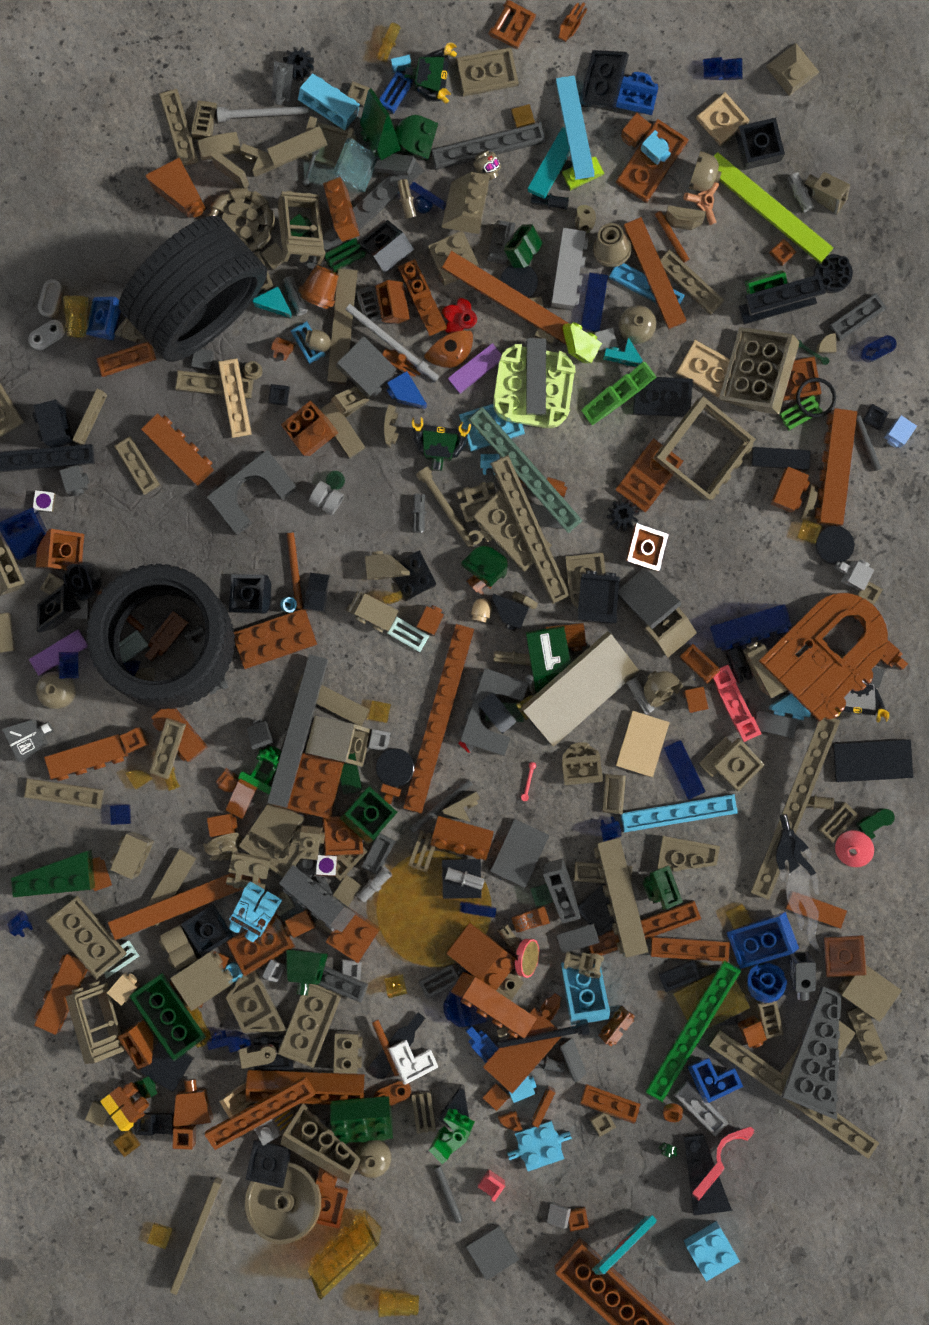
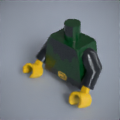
[404,42,457,104]
[412,417,471,471]

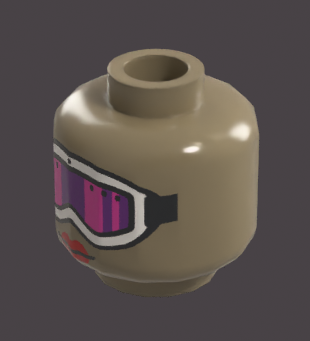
[473,150,501,180]

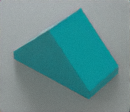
[253,287,292,319]

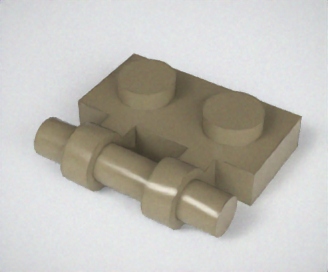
[456,481,495,523]
[226,852,271,892]

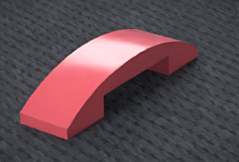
[713,665,762,742]

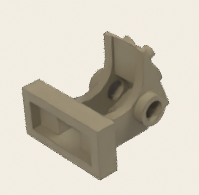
[293,824,325,860]

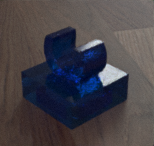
[600,816,622,841]
[8,910,33,937]

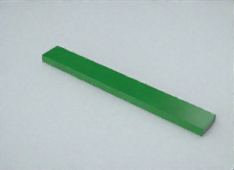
[646,960,741,1102]

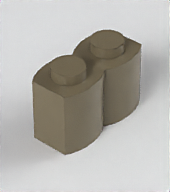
[159,925,200,970]

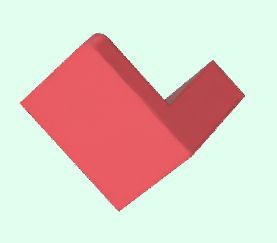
[478,1170,505,1202]

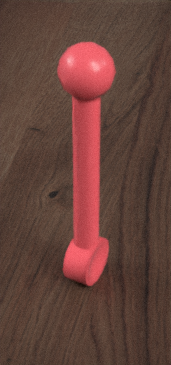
[521,762,536,801]

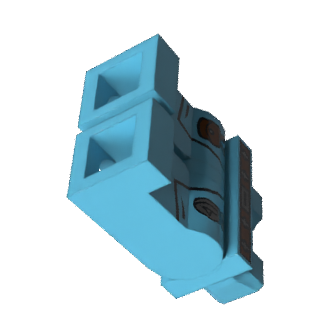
[229,882,282,942]

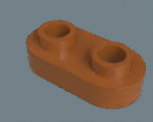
[374,1080,411,1106]

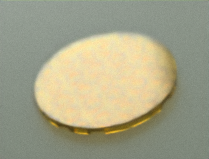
[376,851,492,967]

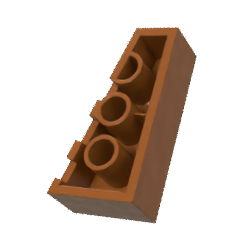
[451,972,537,1039]

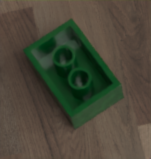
[331,1096,393,1144]

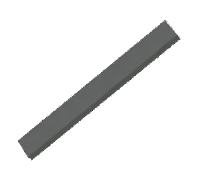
[267,654,328,808]

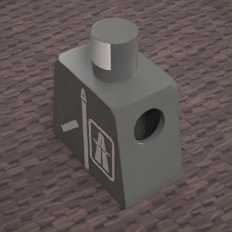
[2,720,53,762]
[789,952,816,1001]

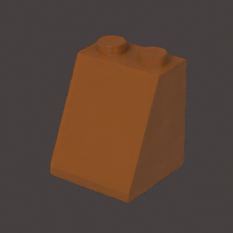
[145,158,206,218]

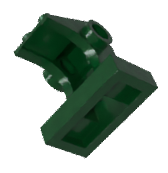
[642,865,683,910]

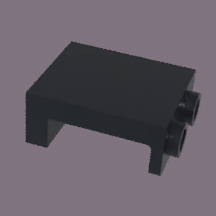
[577,571,621,624]

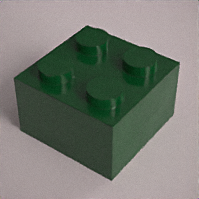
[339,786,397,844]

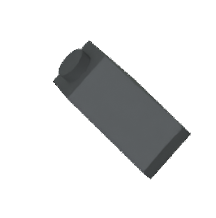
[543,858,581,924]

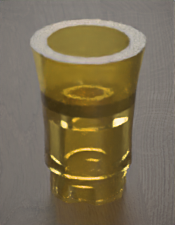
[62,296,90,338]
[378,1289,419,1318]

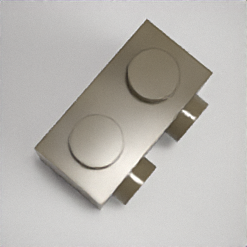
[334,1031,363,1074]

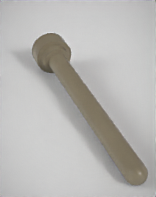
[416,466,474,548]

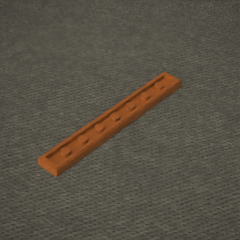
[441,251,568,346]
[108,873,261,940]

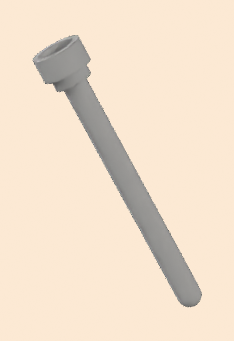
[217,106,309,123]

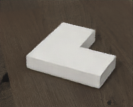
[388,1040,438,1085]

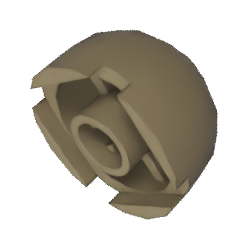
[688,151,722,192]
[618,305,657,345]
[36,671,76,709]
[643,671,683,707]
[354,1140,392,1178]

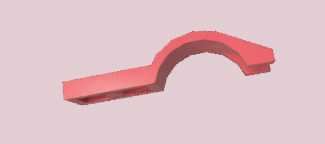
[693,1127,755,1201]

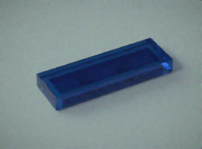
[581,272,608,332]
[663,740,706,800]

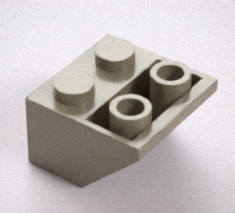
[643,607,697,658]

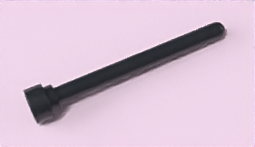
[497,1019,590,1048]

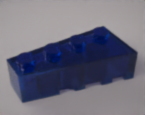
[710,604,793,651]

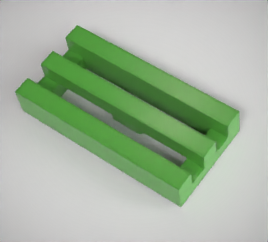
[779,395,823,431]

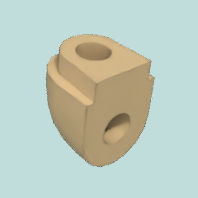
[471,598,492,623]

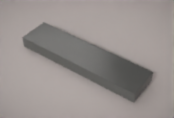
[526,338,546,416]

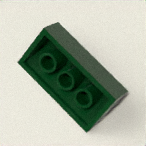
[129,973,206,1062]

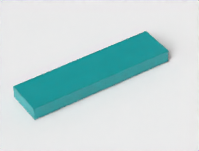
[528,127,570,199]

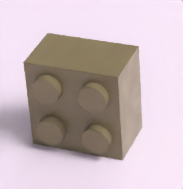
[428,231,479,286]
[110,832,154,879]

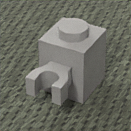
[834,560,874,590]

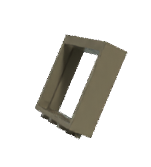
[652,396,756,501]

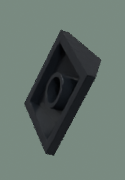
[180,904,233,957]

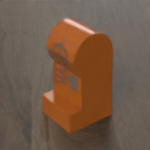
[511,905,550,933]

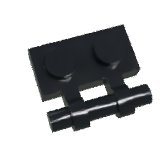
[253,1034,294,1071]

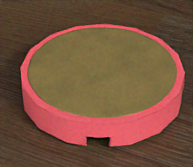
[515,939,539,978]

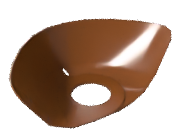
[424,330,473,368]

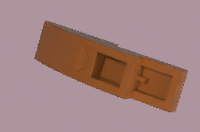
[398,259,447,336]

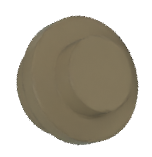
[243,361,263,380]

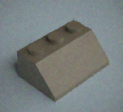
[442,172,490,234]

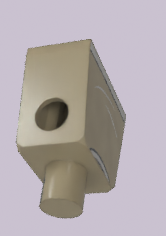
[805,172,850,215]

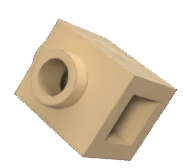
[107,973,140,1006]

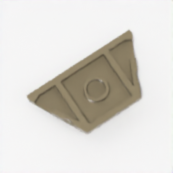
[226,970,287,1033]

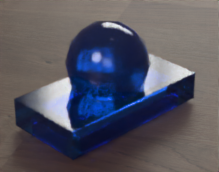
[409,182,446,214]

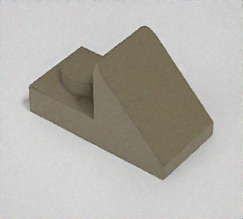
[240,143,275,177]
[331,386,369,417]
[443,792,480,822]

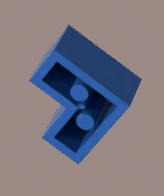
[687,1058,743,1103]

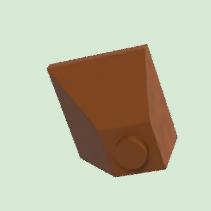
[36,529,84,571]

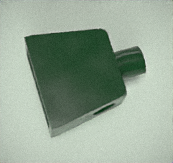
[286,950,328,995]

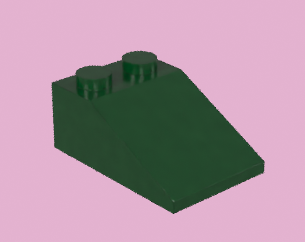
[360,88,401,161]

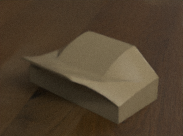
[665,205,706,230]

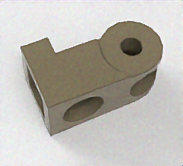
[238,1044,277,1069]

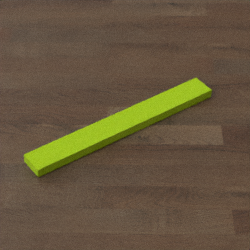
[714,152,834,263]

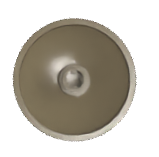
[245,1162,321,1244]

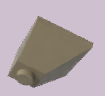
[766,43,819,96]

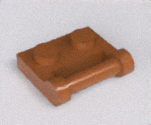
[488,0,536,50]

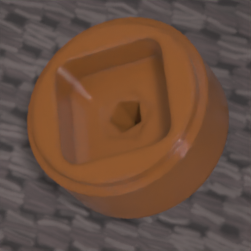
[663,1103,683,1122]

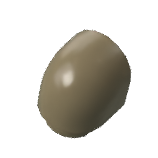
[575,205,596,234]
[305,329,331,352]

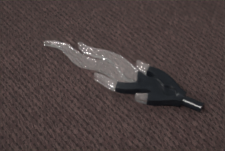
[776,814,821,952]

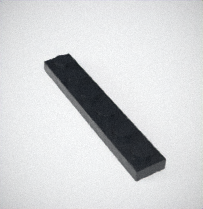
[0,444,95,473]

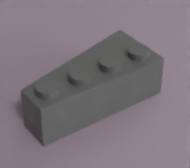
[279,865,356,932]

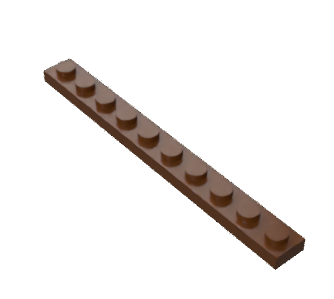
[403,624,474,813]

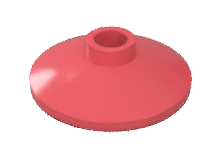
[835,830,874,867]

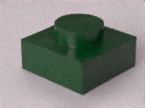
[134,1076,157,1099]

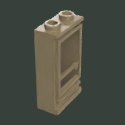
[277,191,325,265]
[65,981,126,1064]

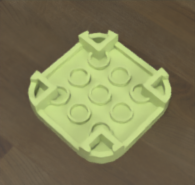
[493,344,576,428]

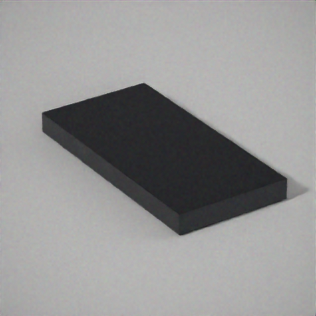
[833,740,913,782]

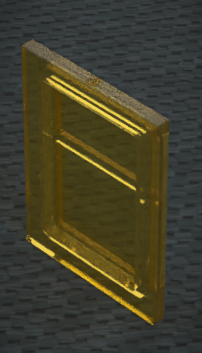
[673,972,750,1029]

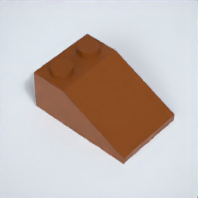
[446,922,518,990]

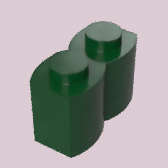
[504,224,542,268]

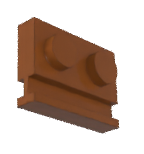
[616,467,663,513]

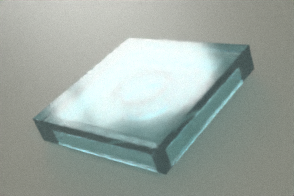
[333,138,378,192]

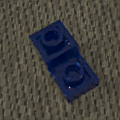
[703,57,743,80]

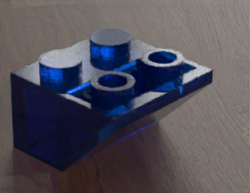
[0,507,47,561]

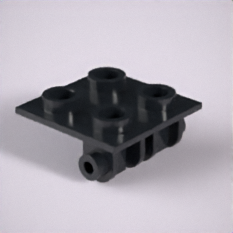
[394,550,437,601]

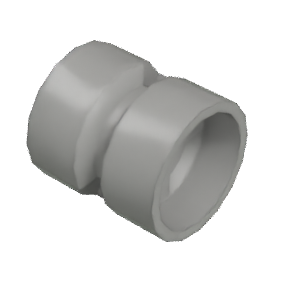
[309,481,344,516]

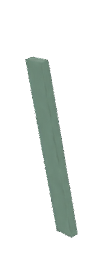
[468,407,583,533]

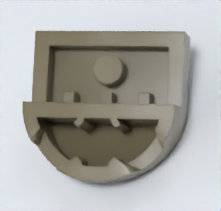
[562,742,603,785]

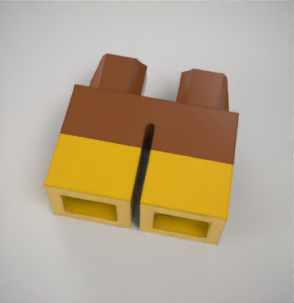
[100,1082,150,1131]

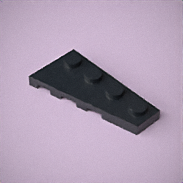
[683,1134,732,1215]

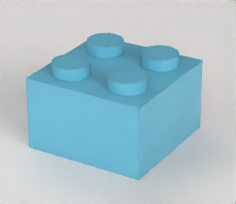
[683,1221,740,1282]

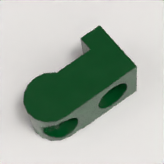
[855,808,895,840]

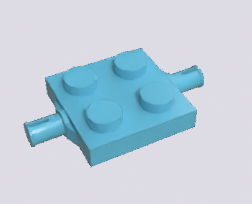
[507,1120,572,1171]

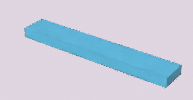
[556,75,594,180]
[621,794,738,832]

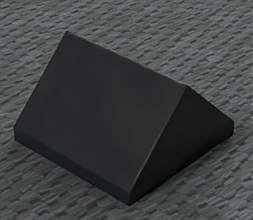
[36,584,81,633]

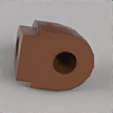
[215,768,240,793]

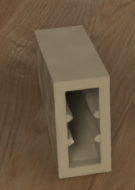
[742,641,787,698]

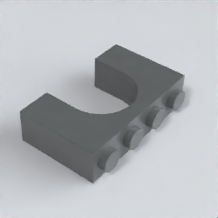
[207,450,298,535]
[458,668,529,756]

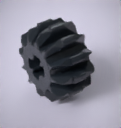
[283,47,314,81]
[606,498,639,531]

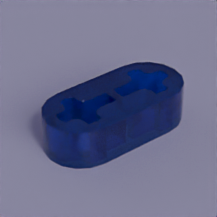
[861,335,897,363]
[459,901,497,918]

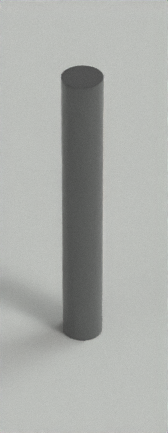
[856,416,882,471]
[434,1165,463,1223]

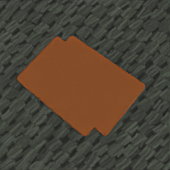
[93,857,112,891]

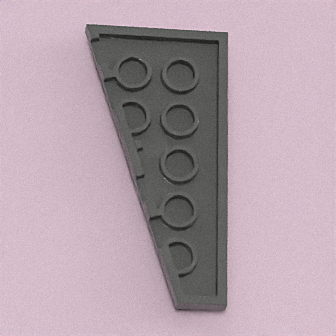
[781,986,841,1120]

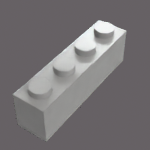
[551,228,588,311]

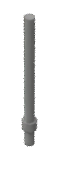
[345,304,440,382]

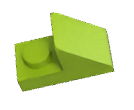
[562,157,604,191]

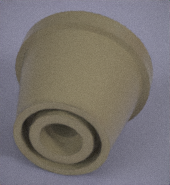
[593,223,631,267]

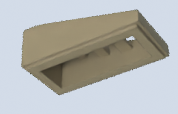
[191,100,217,140]
[755,999,784,1039]

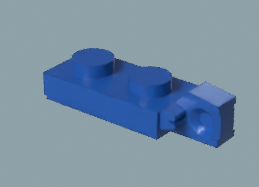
[465,1025,498,1063]

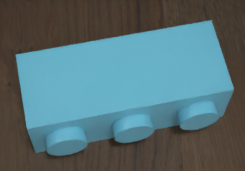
[298,73,360,130]

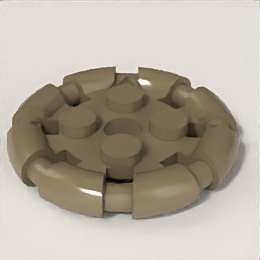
[207,188,275,252]

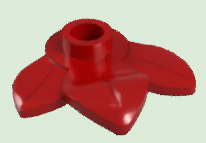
[442,298,477,334]

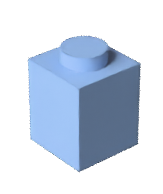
[884,415,917,448]

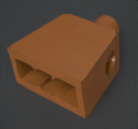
[173,1078,213,1126]

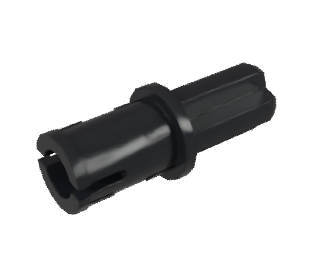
[531,193,569,210]

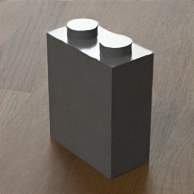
[336,337,397,399]

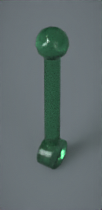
[798,340,829,365]

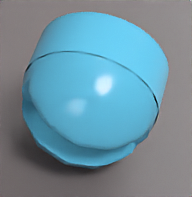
[280,597,297,612]

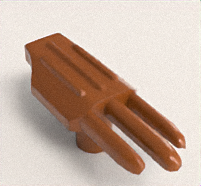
[558,2,587,42]
[382,348,421,377]
[539,993,562,1021]

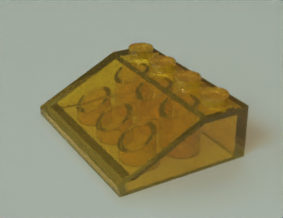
[308,1210,382,1300]

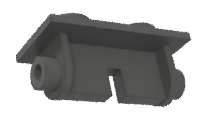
[271,61,293,105]

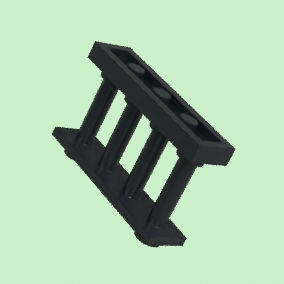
[739,274,826,325]

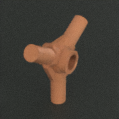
[683,182,719,225]

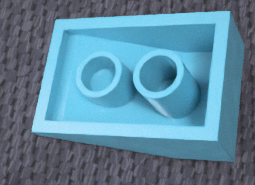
[561,962,610,1025]

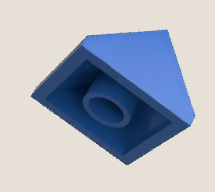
[85,297,121,341]

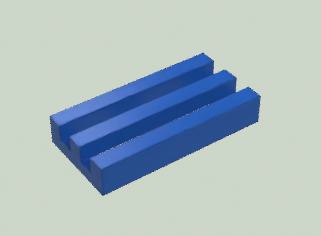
[379,71,413,114]

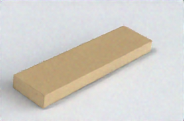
[218,358,252,438]

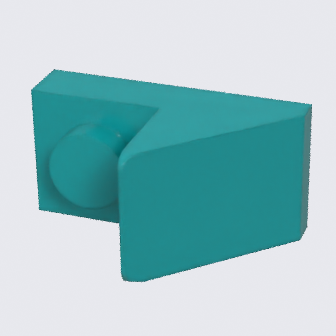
[603,338,643,367]

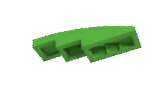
[581,362,656,425]

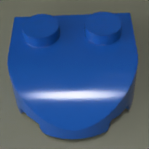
[616,72,658,115]

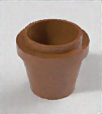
[298,265,339,309]

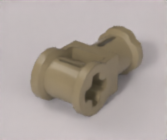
[564,951,604,978]

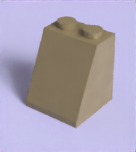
[305,716,371,767]

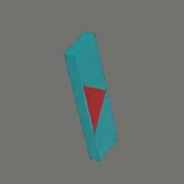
[592,1215,657,1275]

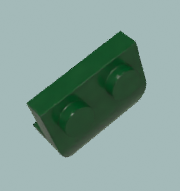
[395,115,438,161]
[461,546,508,587]

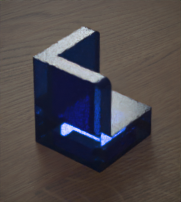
[58,652,79,679]

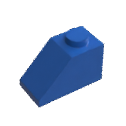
[387,371,427,409]

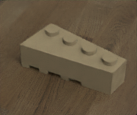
[281,1104,360,1184]

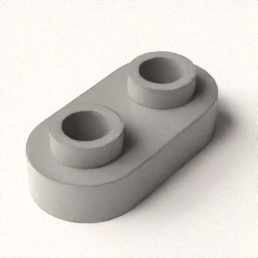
[28,320,65,350]

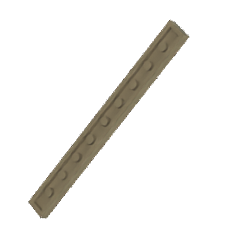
[751,718,841,900]
[708,1029,879,1159]

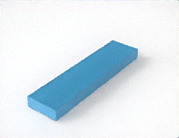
[609,263,685,304]

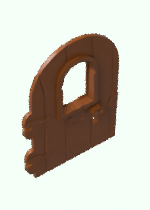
[759,593,888,722]

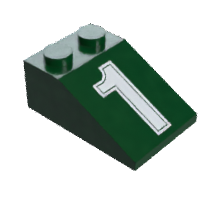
[526,626,571,693]

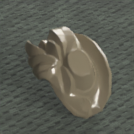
[203,833,242,861]

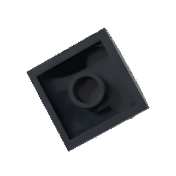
[229,574,272,614]

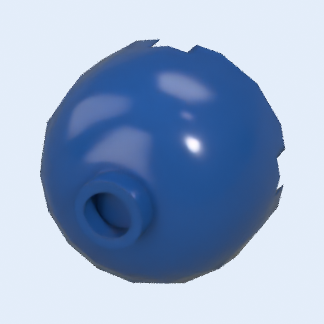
[747,963,787,1003]

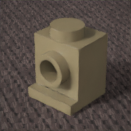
[496,969,524,1001]

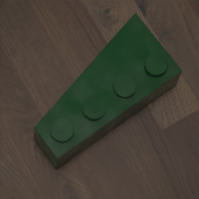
[11,850,95,898]

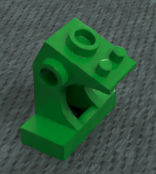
[238,745,282,795]
[429,1108,475,1164]

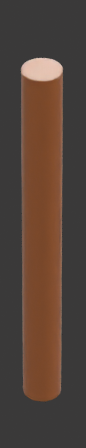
[287,533,303,609]

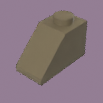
[365,551,410,580]

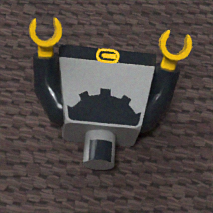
[835,680,889,722]

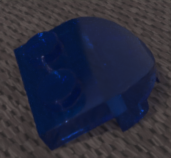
[443,991,488,1027]
[207,1029,251,1053]

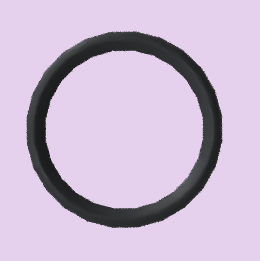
[796,377,836,418]

